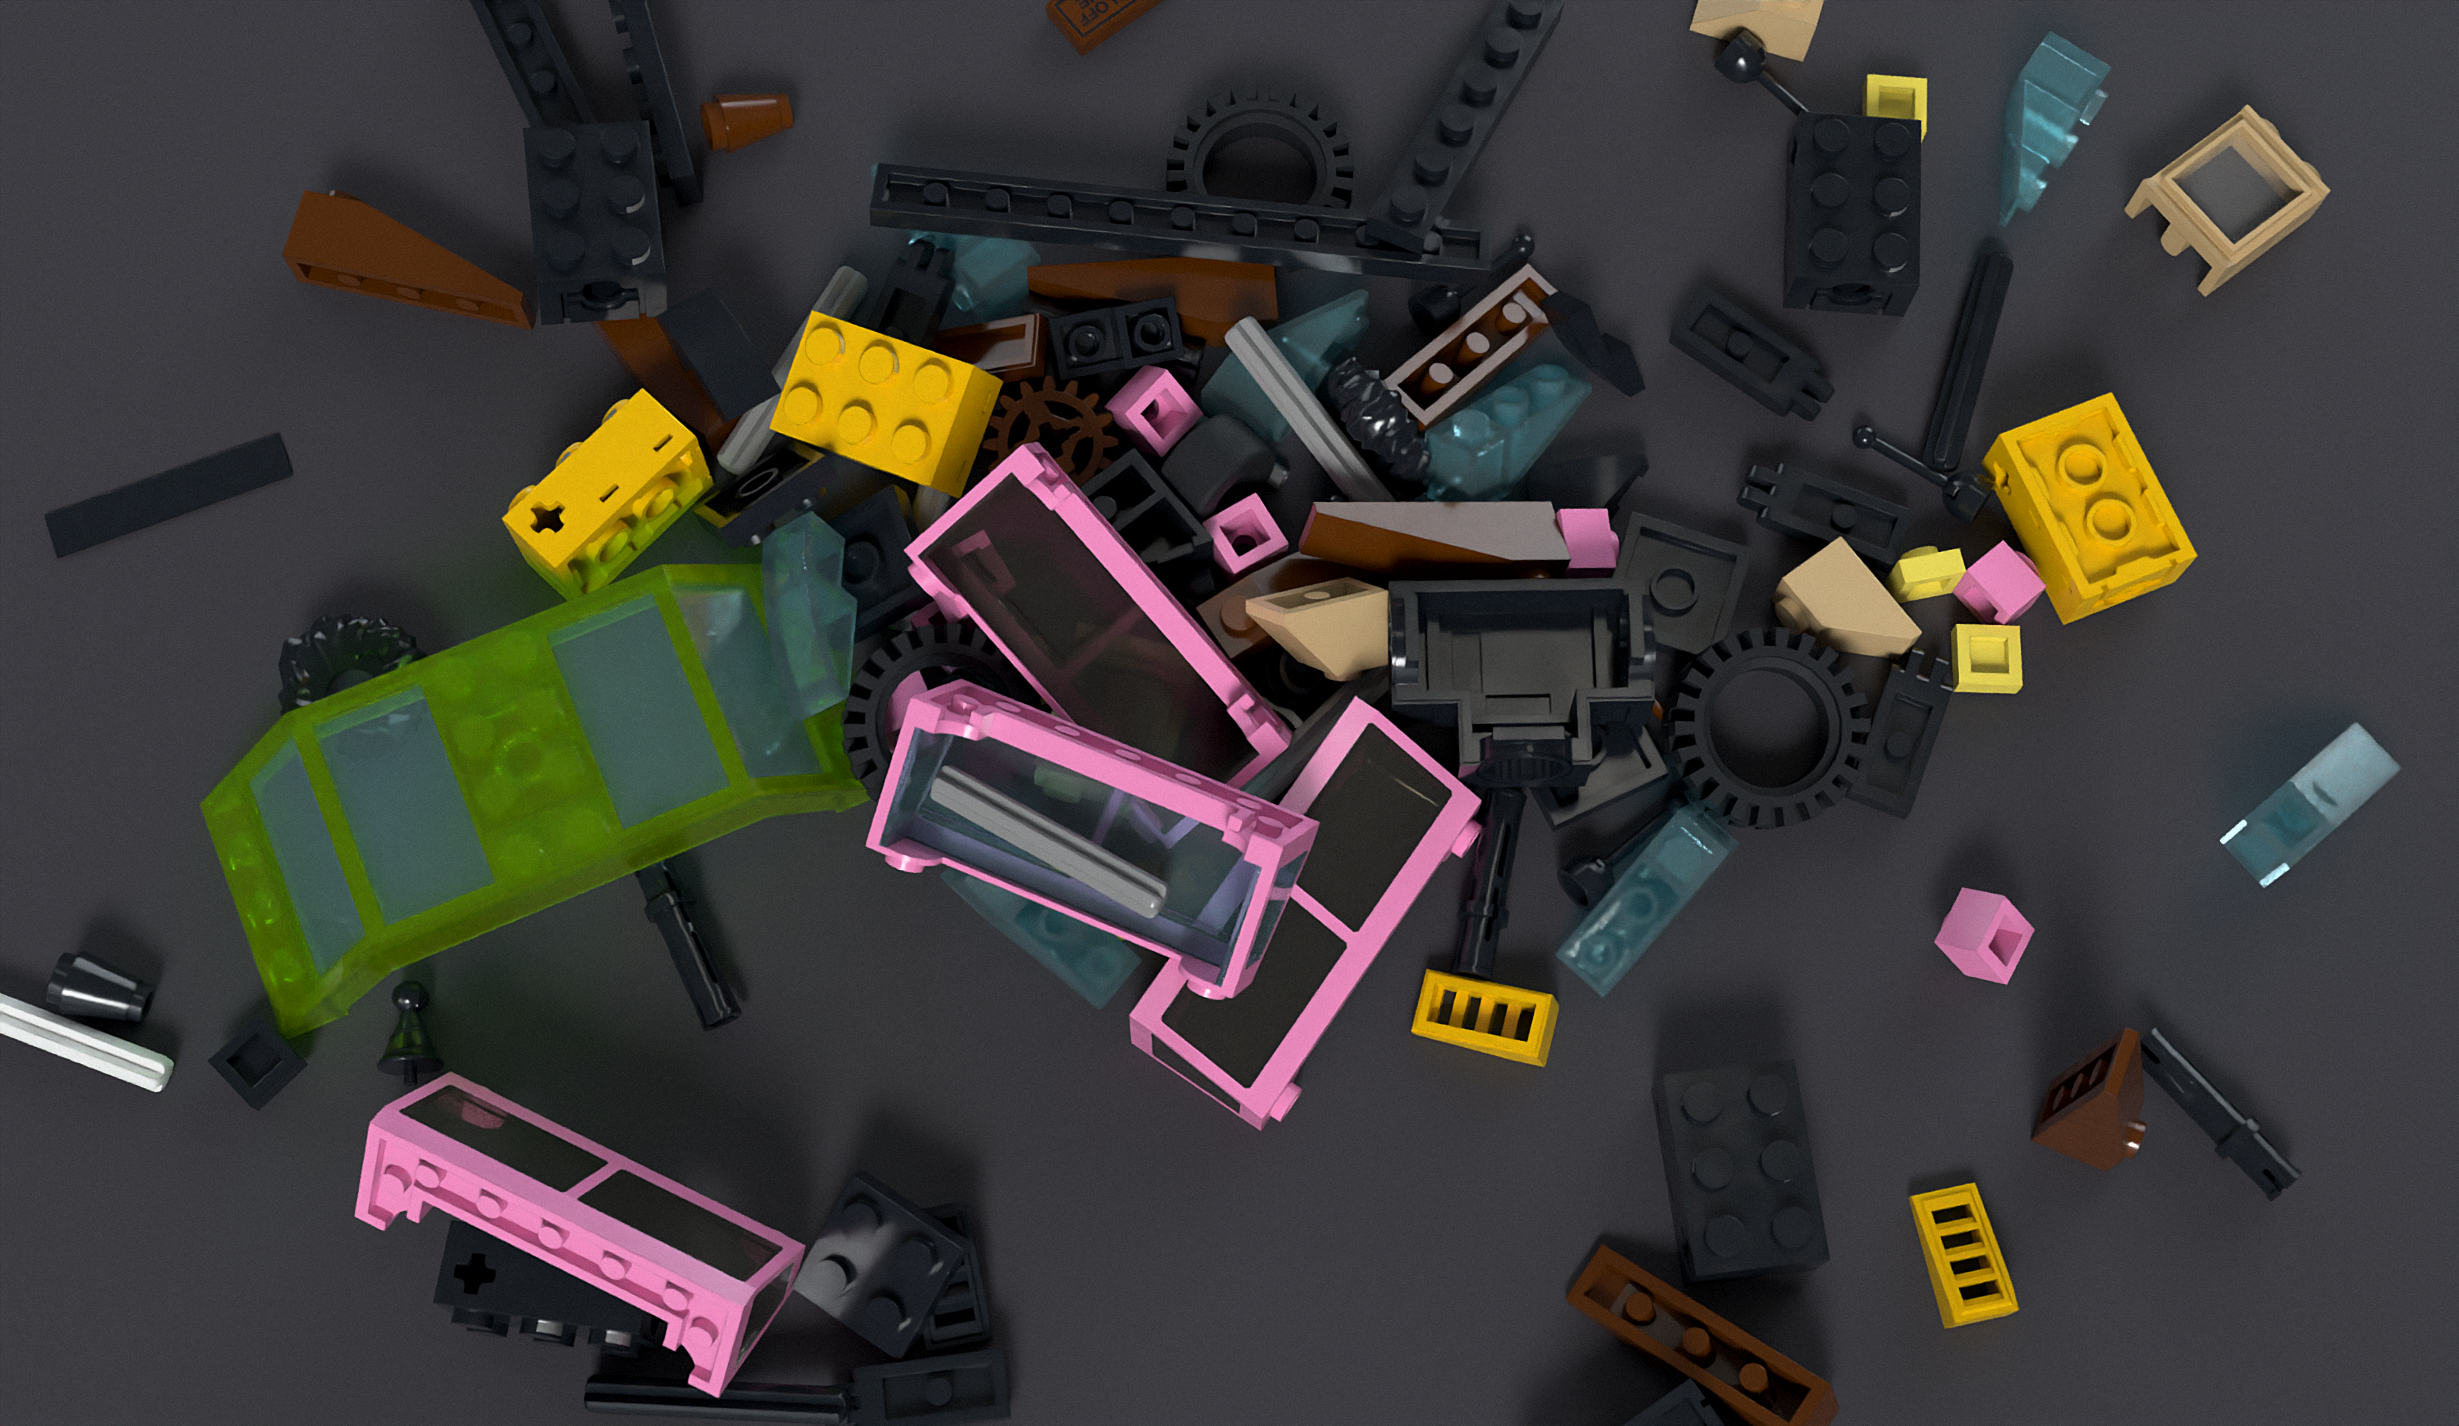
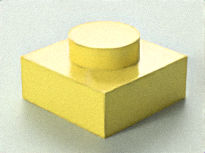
[1862,74,1927,143]
[1885,546,1966,603]
[1951,624,2023,694]

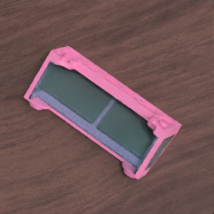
[865,679,1320,1000]

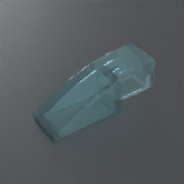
[762,511,857,722]

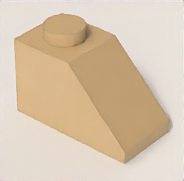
[1690,0,1824,62]
[1771,536,1922,660]
[1246,577,1388,681]

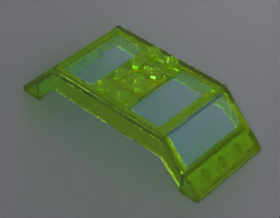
[200,564,871,1040]

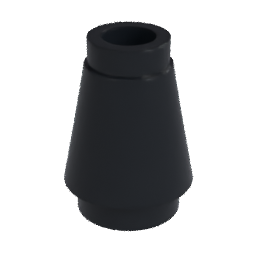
[46,950,156,1023]

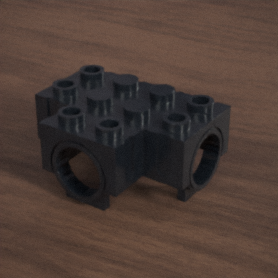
[1388,577,1656,788]

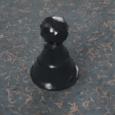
[377,980,444,1086]

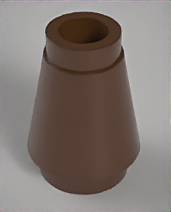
[700,92,793,154]

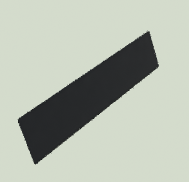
[44,433,293,558]

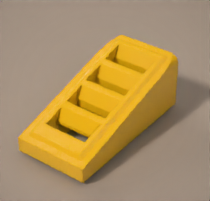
[1411,969,1559,1067]
[1908,1182,2020,1329]

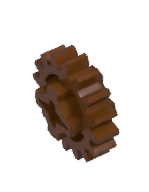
[983,376,1118,511]

